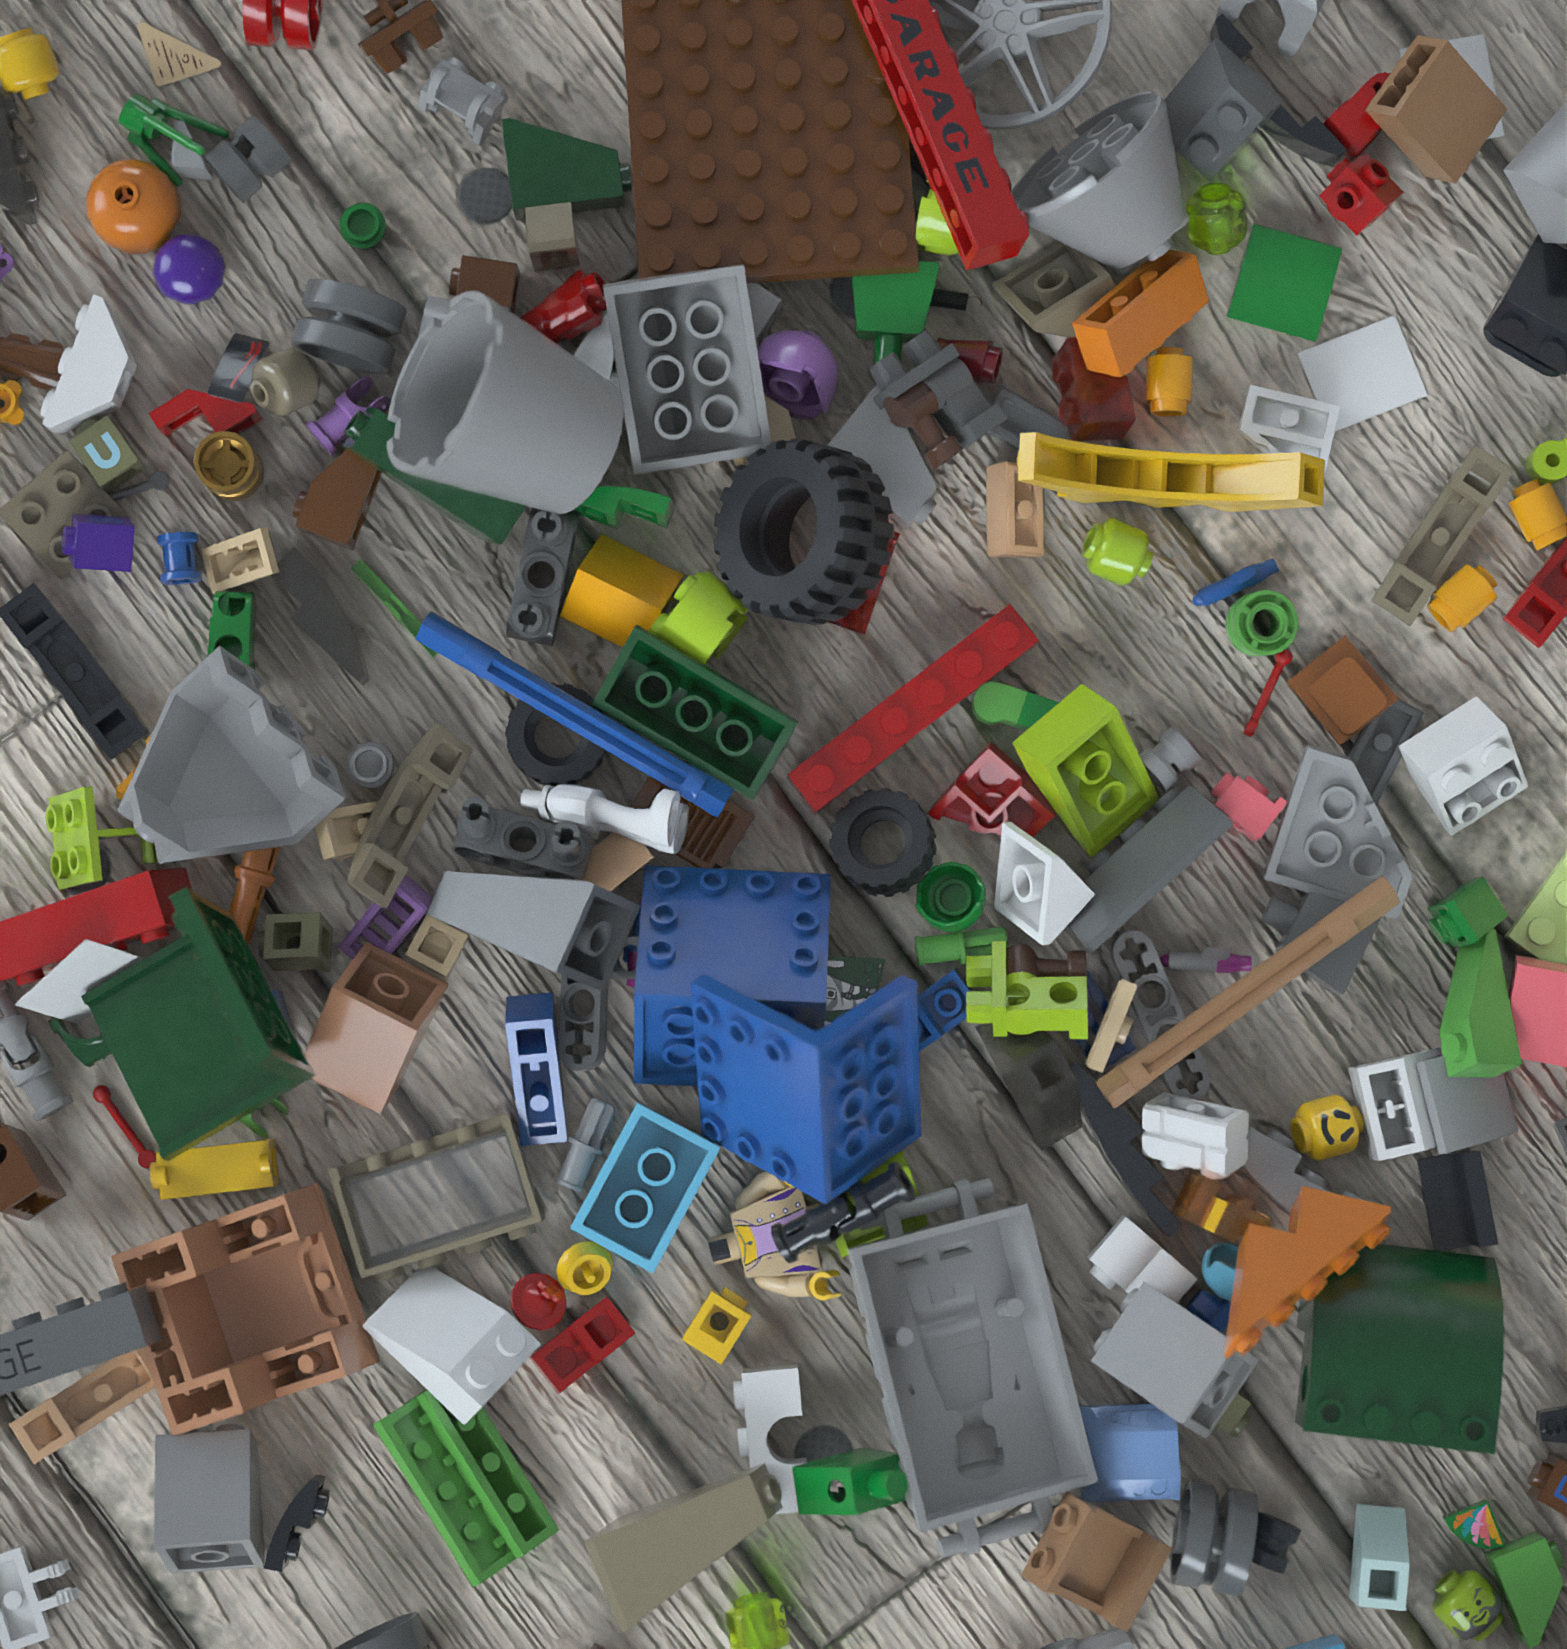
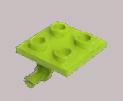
[45,786,159,890]

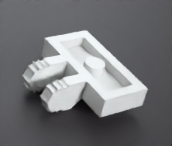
[0,1545,80,1649]

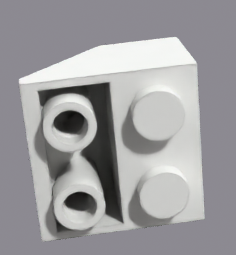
[1399,696,1529,836]
[1348,1047,1442,1161]

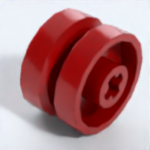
[242,0,323,50]

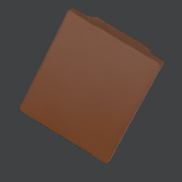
[1287,636,1399,747]

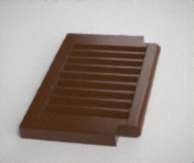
[630,776,755,868]

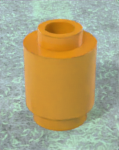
[1146,347,1193,417]
[1508,478,1567,551]
[1427,564,1497,632]

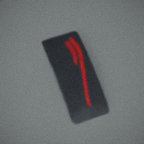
[208,333,269,403]

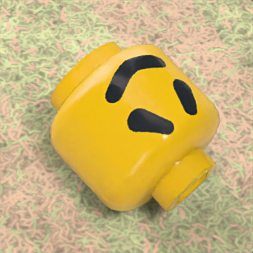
[1290,1094,1364,1161]

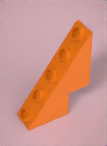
[1224,1186,1391,1358]

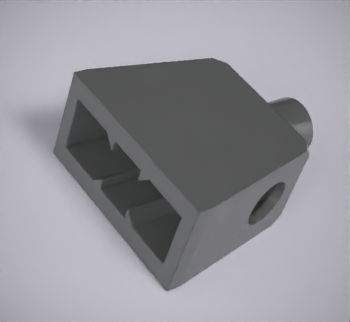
[1261,892,1381,995]

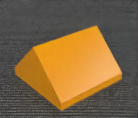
[560,534,684,648]

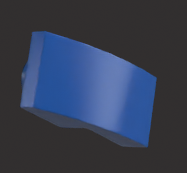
[917,967,973,1052]

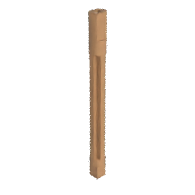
[1095,876,1401,1109]

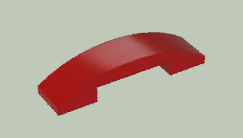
[1502,537,1567,648]

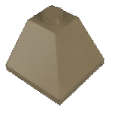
[992,241,1115,339]

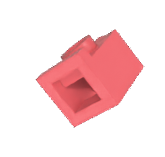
[1210,772,1288,842]

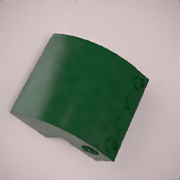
[1295,1244,1504,1455]

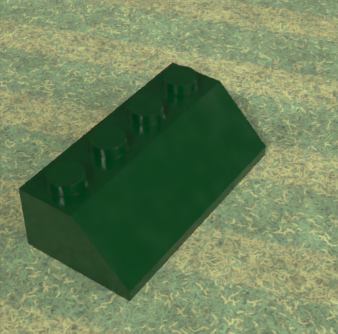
[592,624,799,800]

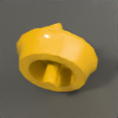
[556,1241,613,1295]

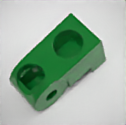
[207,591,256,670]

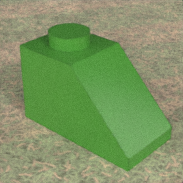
[1484,1532,1565,1648]

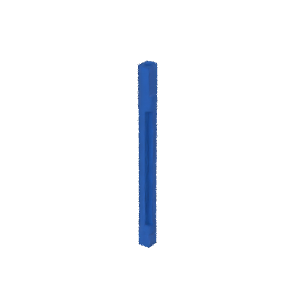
[415,611,734,818]

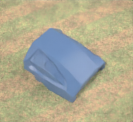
[1079,1404,1181,1502]

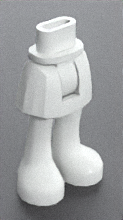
[520,784,689,854]

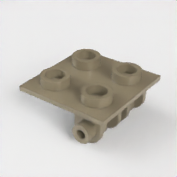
[0,450,129,579]

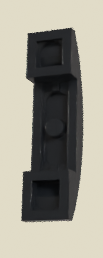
[1210,14,1347,167]
[0,583,149,760]

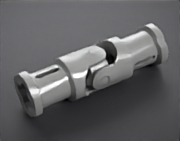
[0,981,73,1122]

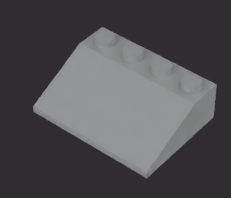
[603,265,772,475]

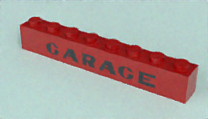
[851,0,1030,271]

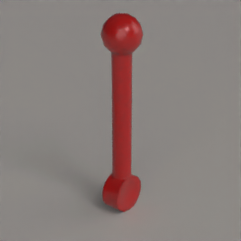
[1243,648,1293,737]
[93,1085,157,1168]

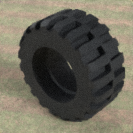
[713,438,894,625]

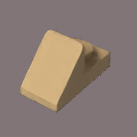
[315,801,378,861]

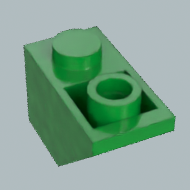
[1427,876,1508,947]

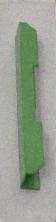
[350,558,438,658]

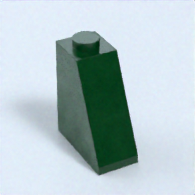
[501,118,632,221]

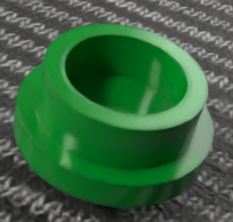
[339,203,386,250]

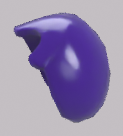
[152,234,225,305]

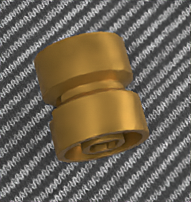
[194,431,264,501]

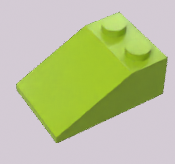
[1012,684,1160,857]

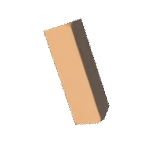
[986,462,1044,558]
[583,832,655,892]

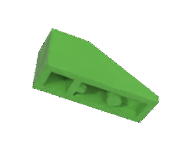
[1440,929,1522,1078]

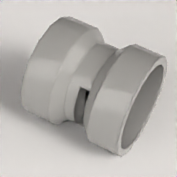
[1139,727,1201,792]

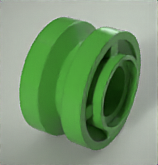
[1225,590,1298,657]

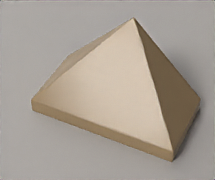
[200,527,279,594]

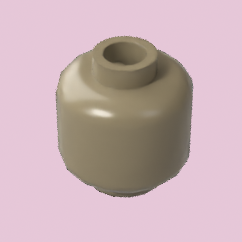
[250,348,321,416]

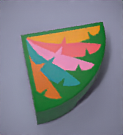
[1442,1499,1506,1549]

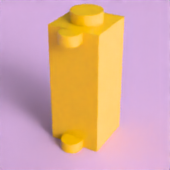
[150,1138,280,1200]

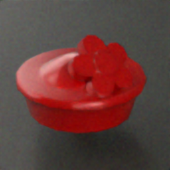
[510,1272,567,1331]

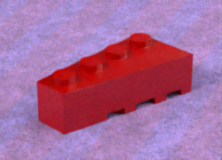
[0,868,193,986]

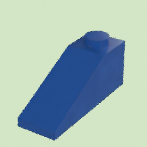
[505,992,568,1146]

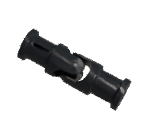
[771,1161,915,1264]

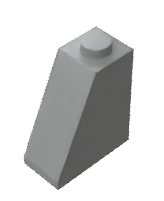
[827,384,937,530]

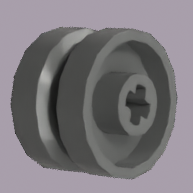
[290,278,407,375]
[1170,1480,1258,1597]

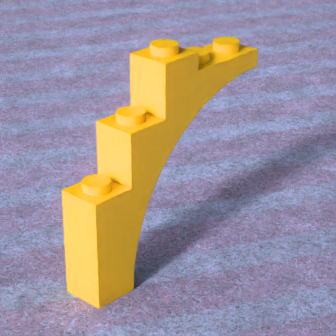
[1017,432,1325,512]

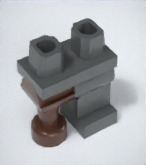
[869,330,1008,470]

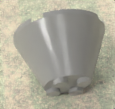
[1011,91,1190,275]

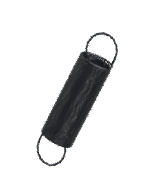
[930,289,982,311]

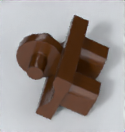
[357,0,444,74]

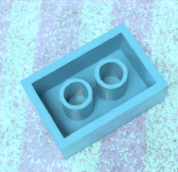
[570,1102,721,1273]

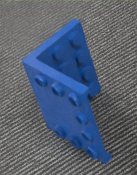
[634,865,831,1087]
[690,974,922,1204]

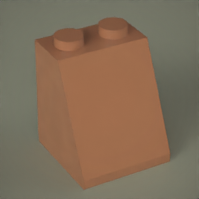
[305,942,449,1114]

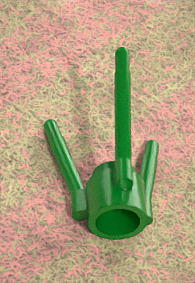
[118,93,229,186]

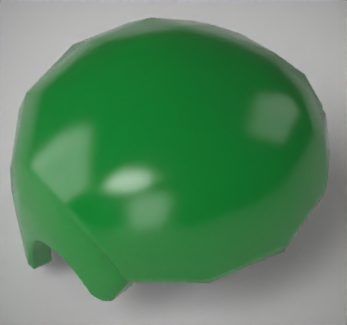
[915,861,986,933]

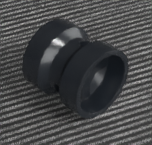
[1252,1511,1301,1574]

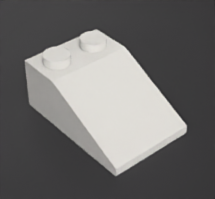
[362,1266,541,1425]

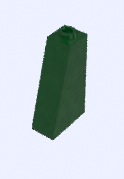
[343,407,526,545]

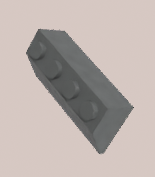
[1064,785,1234,953]

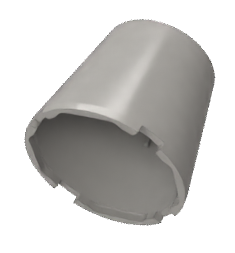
[386,291,624,514]

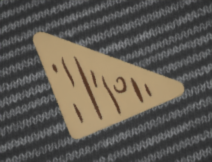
[137,22,221,87]

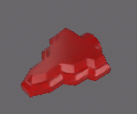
[520,269,607,344]

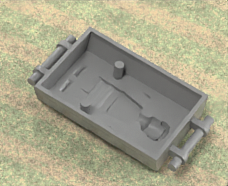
[848,1178,1098,1557]

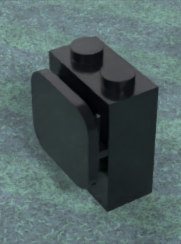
[1483,234,1567,377]

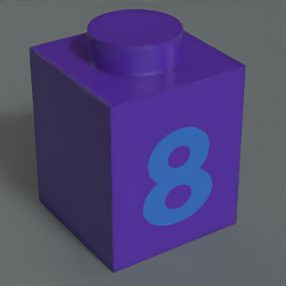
[62,513,135,572]

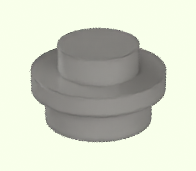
[347,742,394,789]

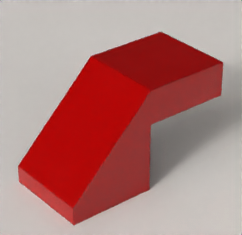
[148,389,263,437]

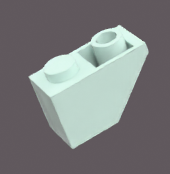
[1349,1503,1410,1611]

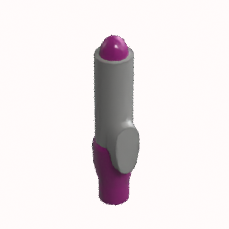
[1160,947,1252,973]

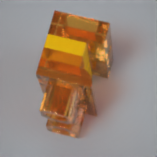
[1171,1171,1273,1243]

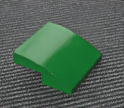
[1227,223,1342,342]
[573,486,674,530]

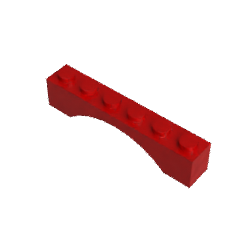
[787,604,1039,815]

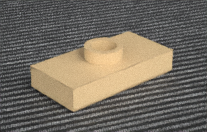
[1085,979,1138,1073]

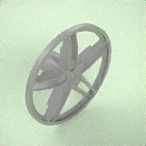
[932,0,1113,130]

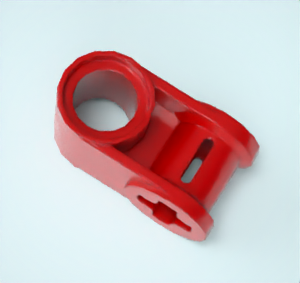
[1323,72,1391,162]

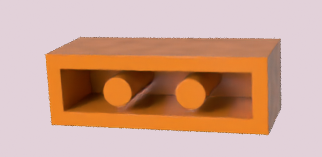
[1072,249,1209,377]

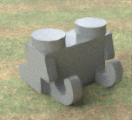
[418,57,508,146]

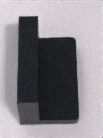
[1417,1150,1498,1251]

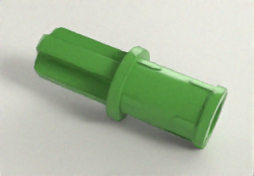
[914,927,1009,966]

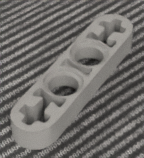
[1110,930,1210,1100]

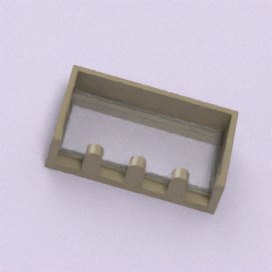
[328,1112,544,1283]

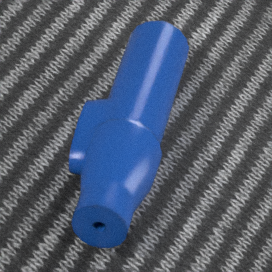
[1192,558,1279,607]

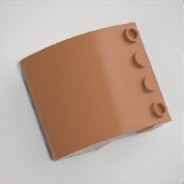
[111,1182,380,1436]

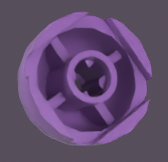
[757,330,839,419]

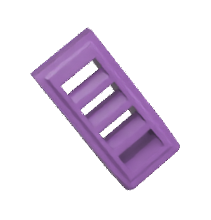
[338,874,432,960]

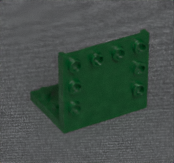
[81,887,315,1161]

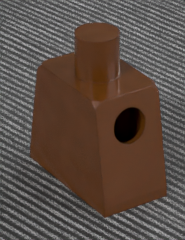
[0,1120,67,1221]

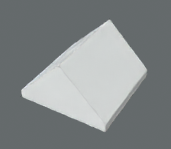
[994,822,1095,945]

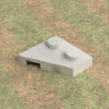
[1238,385,1340,477]

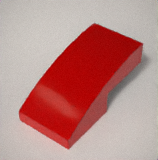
[529,1296,636,1394]

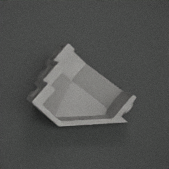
[117,646,345,863]

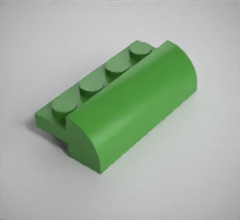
[373,1389,559,1587]

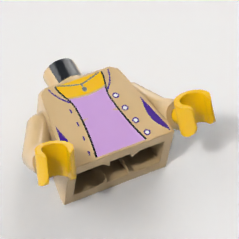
[707,1171,842,1301]

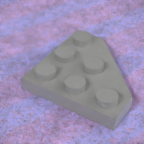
[1263,744,1413,920]

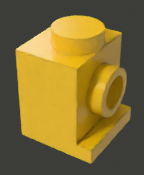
[681,1286,752,1365]

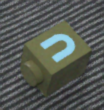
[69,415,147,494]

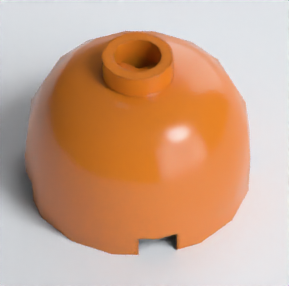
[86,159,181,255]

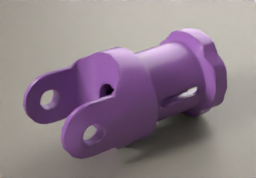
[306,376,391,456]

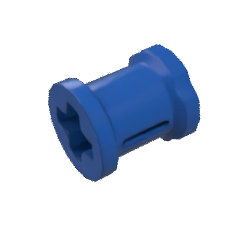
[157,532,202,585]

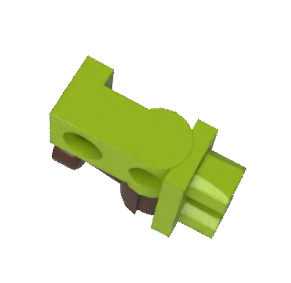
[966,941,1088,1039]

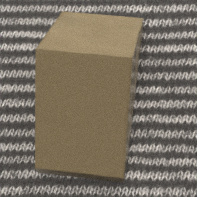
[525,202,580,272]

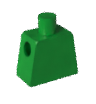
[851,261,939,365]
[792,1448,908,1515]

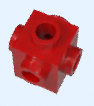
[1319,152,1404,236]

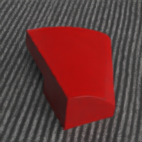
[927,742,1056,837]

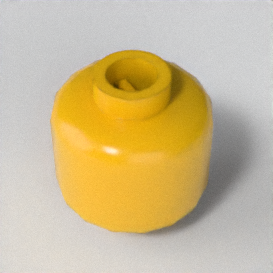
[0,27,60,100]

